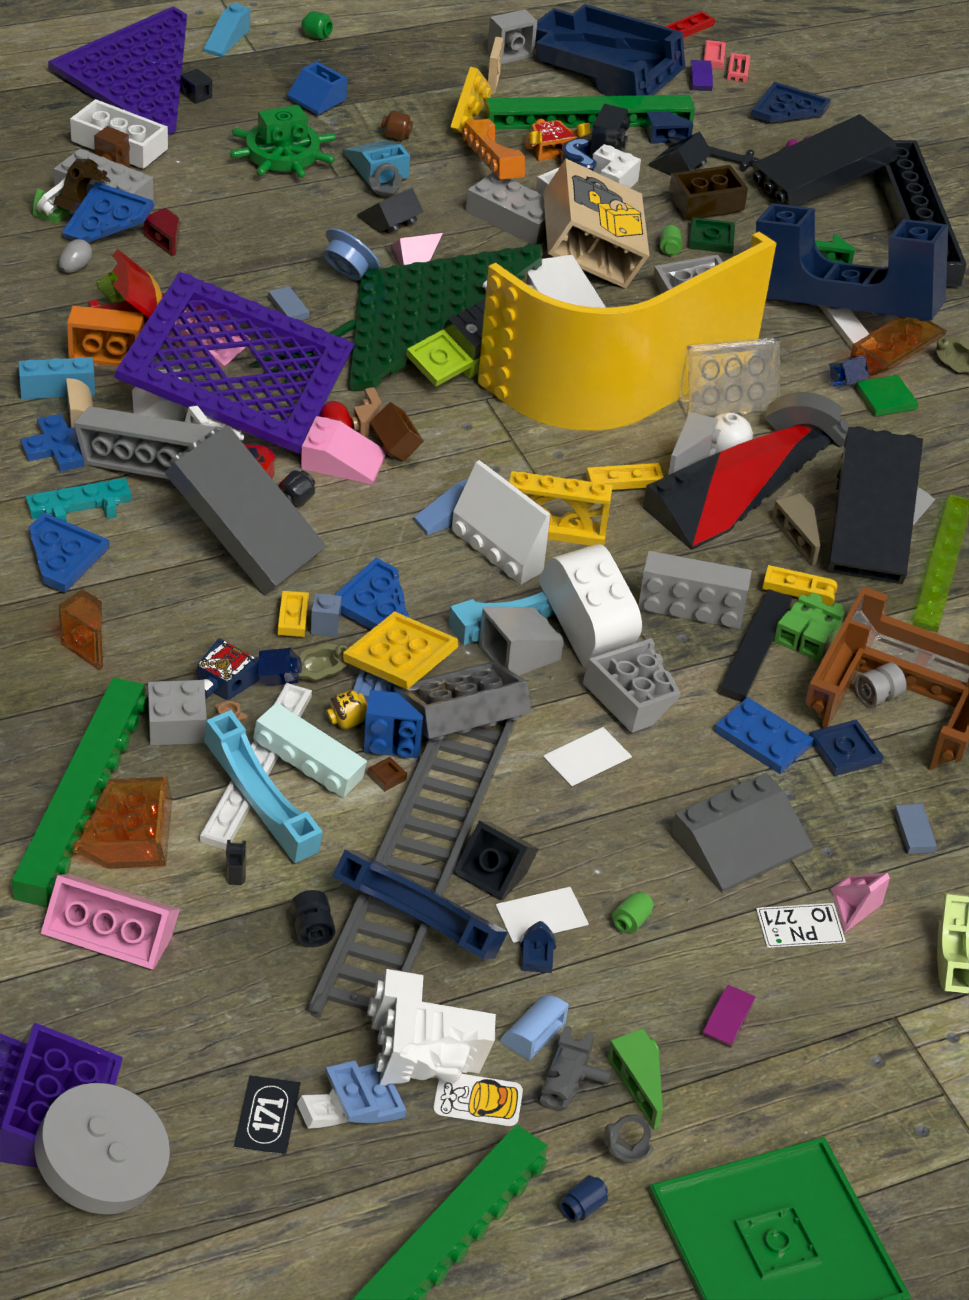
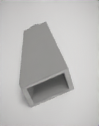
[479,606,564,676]

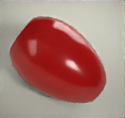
[320,401,352,428]

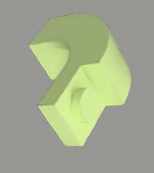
[937,893,969,993]

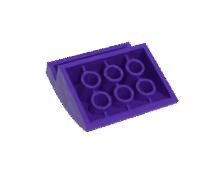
[0,1022,123,1168]

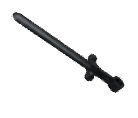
[669,137,761,170]

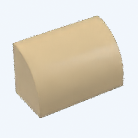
[66,378,93,428]

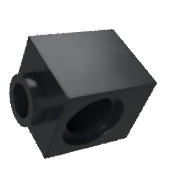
[180,68,212,104]

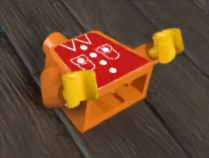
[525,119,591,161]

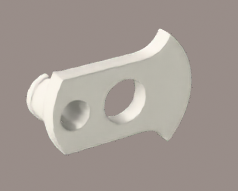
[36,177,66,216]

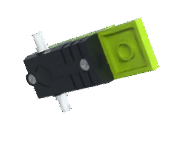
[406,281,487,387]

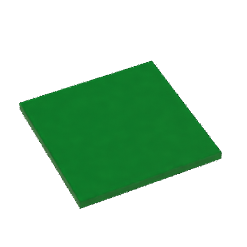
[649,1137,911,1300]

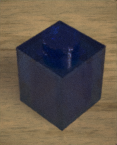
[829,355,870,386]
[258,648,302,686]

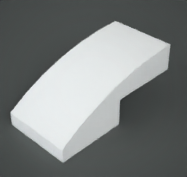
[297,1089,349,1129]

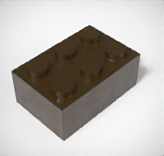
[668,165,748,219]

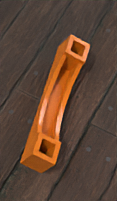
[462,119,525,180]

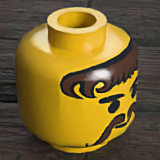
[326,690,367,730]

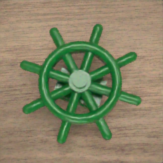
[230,105,336,178]

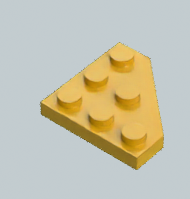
[451,67,492,134]

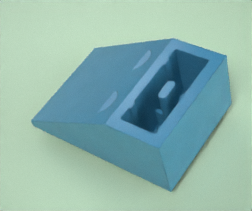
[343,141,410,185]

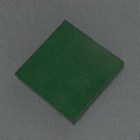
[689,217,735,254]

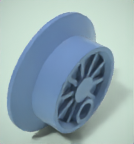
[323,228,380,280]

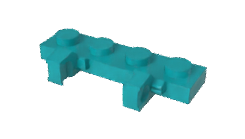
[25,478,132,522]

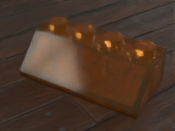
[848,317,947,378]

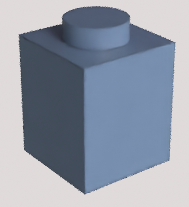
[311,593,342,637]

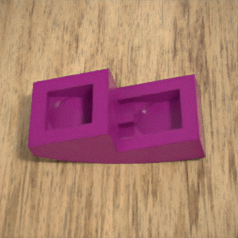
[703,985,756,1048]

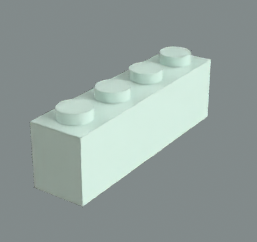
[253,702,367,798]

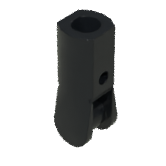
[226,840,246,885]

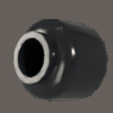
[278,470,315,508]

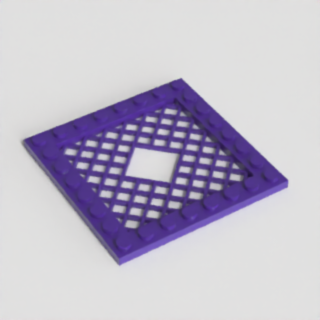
[114,271,355,454]

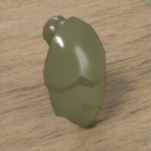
[936,337,969,374]
[291,643,348,682]

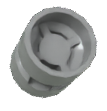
[855,663,906,707]

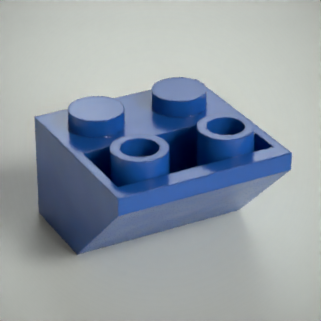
[287,61,347,115]
[364,690,423,759]

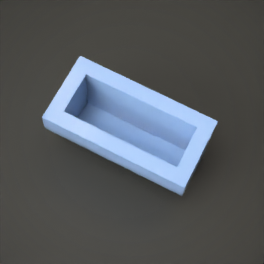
[500,995,569,1061]

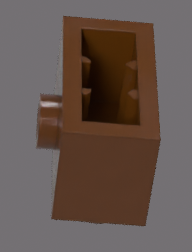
[94,126,131,168]
[370,402,424,461]

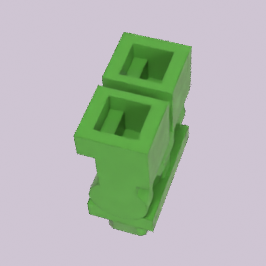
[774,592,845,662]

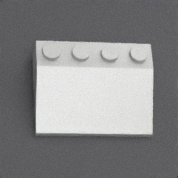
[452,460,550,585]

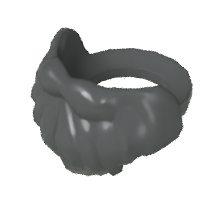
[368,163,402,197]
[603,1114,653,1163]

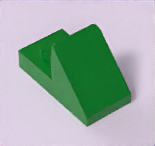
[815,234,855,264]

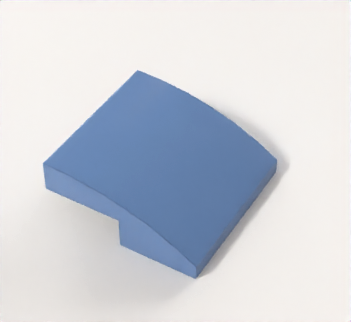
[325,1061,407,1123]

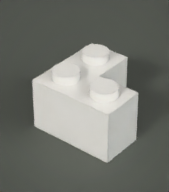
[593,144,641,188]

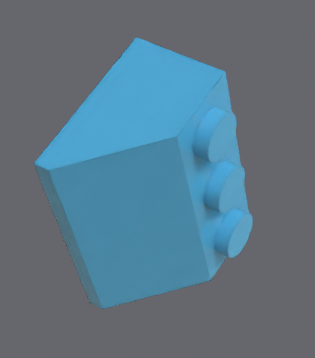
[19,357,95,399]

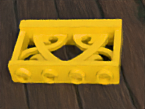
[509,471,613,546]

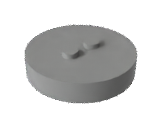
[34,1083,170,1214]

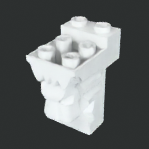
[367,969,496,1086]

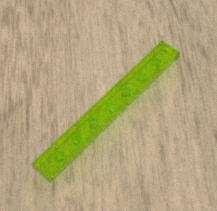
[913,494,969,633]

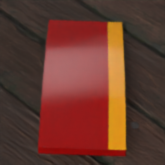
[112,249,163,318]

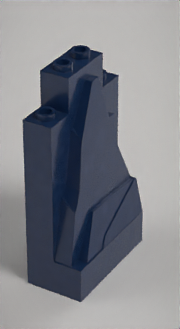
[535,4,686,96]

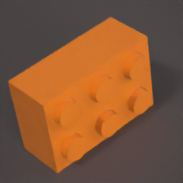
[67,306,145,367]

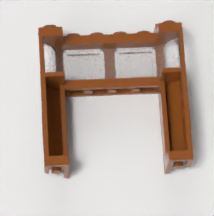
[805,586,969,770]

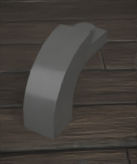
[764,392,850,447]

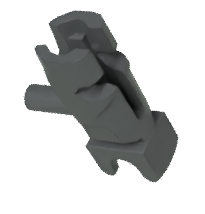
[540,1026,612,1111]

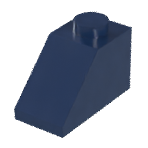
[645,111,693,144]

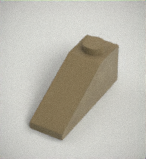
[772,493,820,566]

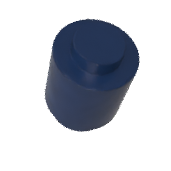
[559,1175,608,1222]

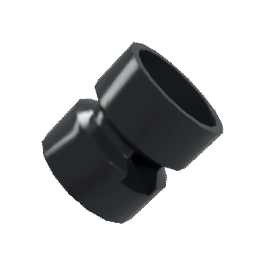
[290,890,336,947]

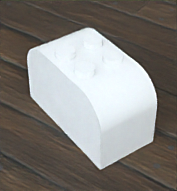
[526,255,606,308]
[538,544,642,668]

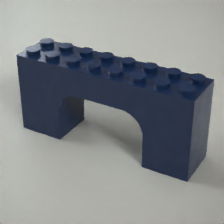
[756,203,948,321]

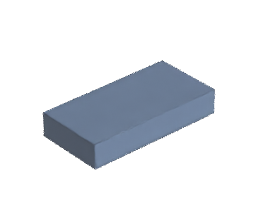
[268,286,309,320]
[894,804,937,854]

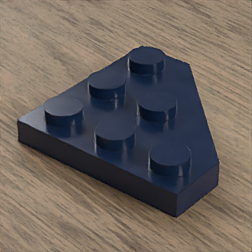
[751,81,831,123]

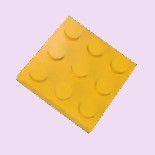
[343,612,458,690]

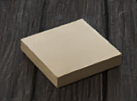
[488,37,503,95]

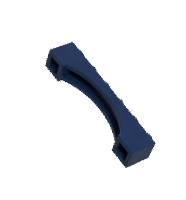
[332,850,508,959]

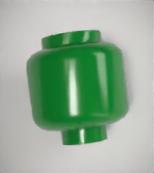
[302,11,333,40]

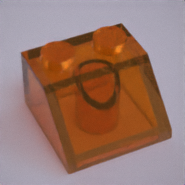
[59,589,103,670]

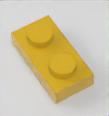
[278,591,309,637]

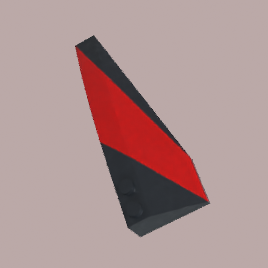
[643,424,834,550]

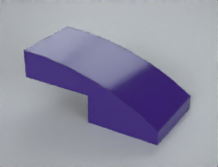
[690,60,713,91]

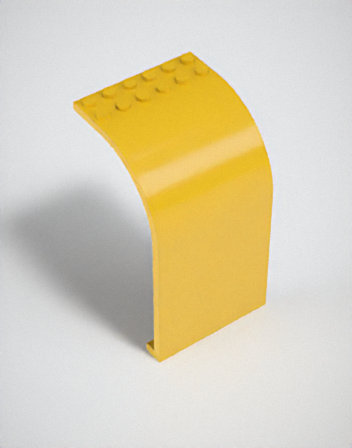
[478,232,776,431]

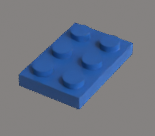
[714,697,814,774]

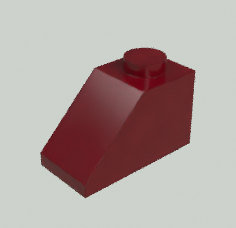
[144,208,180,256]

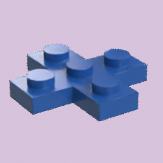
[20,414,84,472]

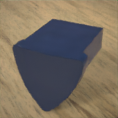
[520,921,556,973]

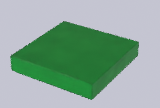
[855,375,919,417]

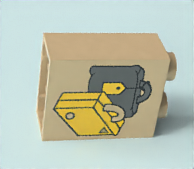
[543,159,650,288]

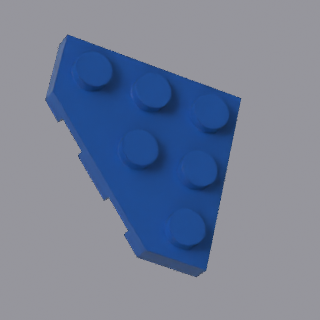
[62,182,155,243]
[29,512,110,592]
[335,558,409,629]

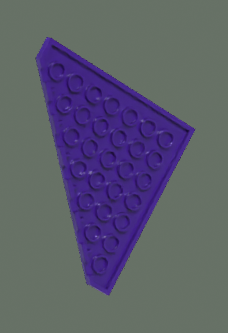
[48,6,187,135]

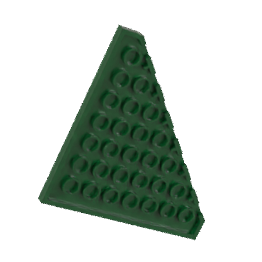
[349,244,543,391]

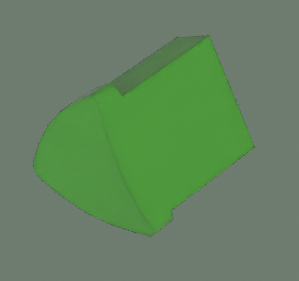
[33,189,70,224]

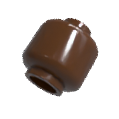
[381,110,413,142]

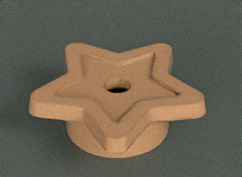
[214,701,248,721]

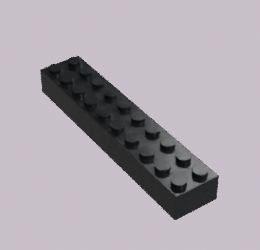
[874,140,967,287]

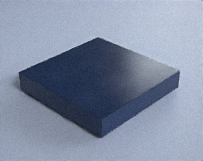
[809,719,884,776]

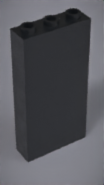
[752,114,897,206]
[827,426,923,584]

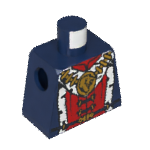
[197,638,260,700]

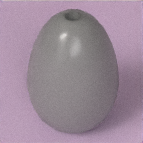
[59,239,92,273]

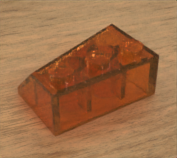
[72,777,172,869]

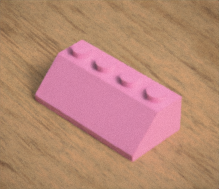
[41,874,180,969]

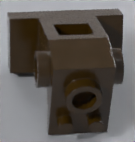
[54,158,111,211]

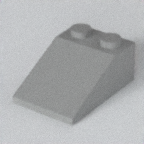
[668,412,721,475]

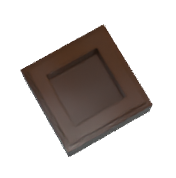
[367,757,407,792]

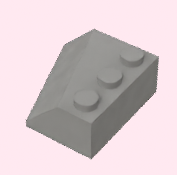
[583,638,681,733]

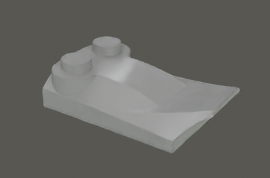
[654,255,722,294]

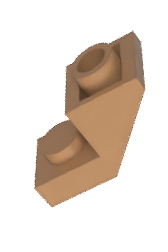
[351,387,382,438]

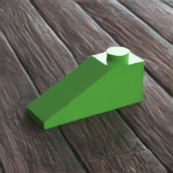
[608,1028,663,1130]

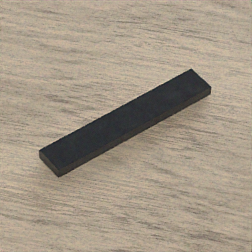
[719,589,793,702]

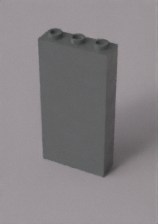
[165,425,327,595]

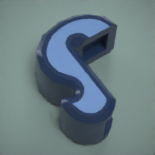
[560,138,597,171]

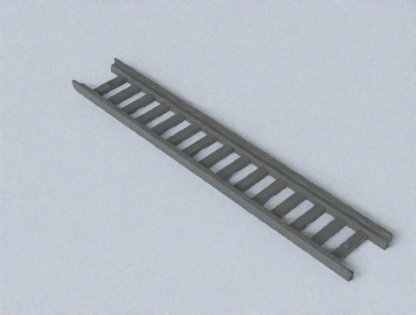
[309,719,517,1036]

